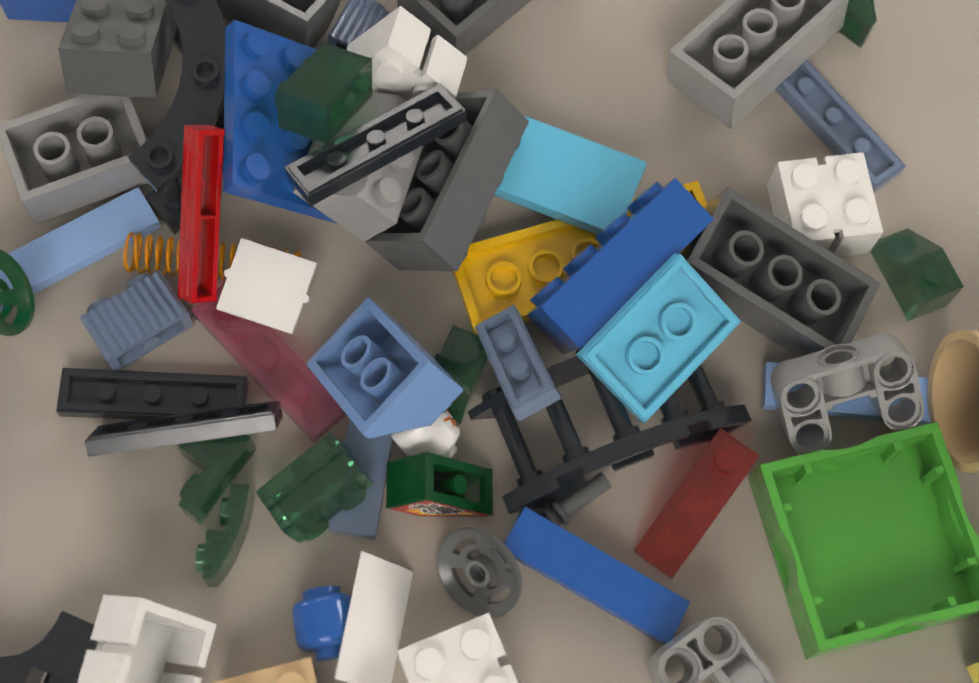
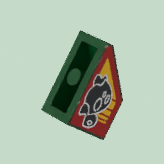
[386,452,493,517]

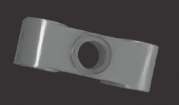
[771,333,924,455]
[648,617,776,683]

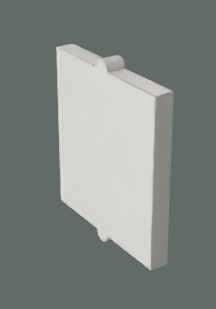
[216,238,318,335]

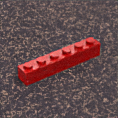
[178,125,225,304]

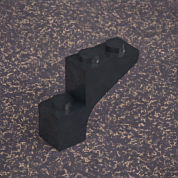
[0,611,98,683]

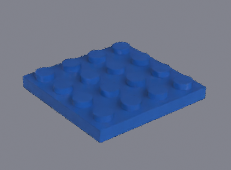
[223,20,343,224]

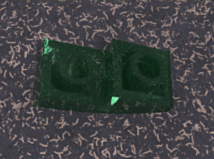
[195,483,255,587]

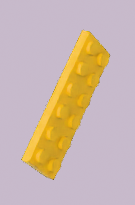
[452,180,707,336]

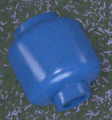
[292,586,352,661]

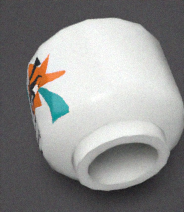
[391,409,460,458]

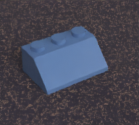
[306,297,464,439]

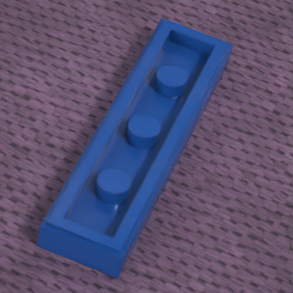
[503,507,690,645]

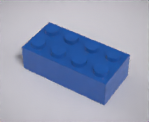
[527,178,714,355]

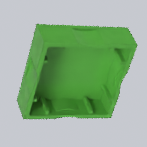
[748,422,979,660]

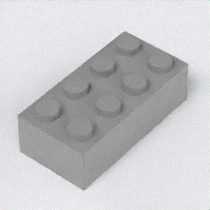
[667,0,849,129]

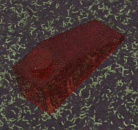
[633,428,760,579]

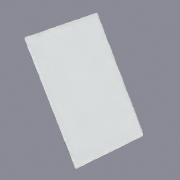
[335,551,413,683]

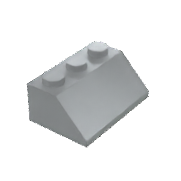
[293,87,423,242]

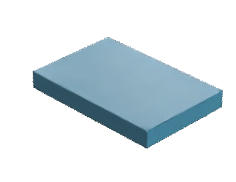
[494,116,647,235]
[576,253,741,423]

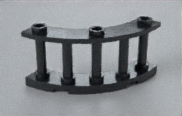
[128,0,225,235]
[467,345,752,514]

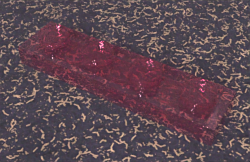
[191,283,347,443]

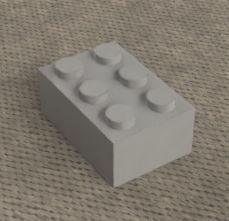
[0,94,148,224]

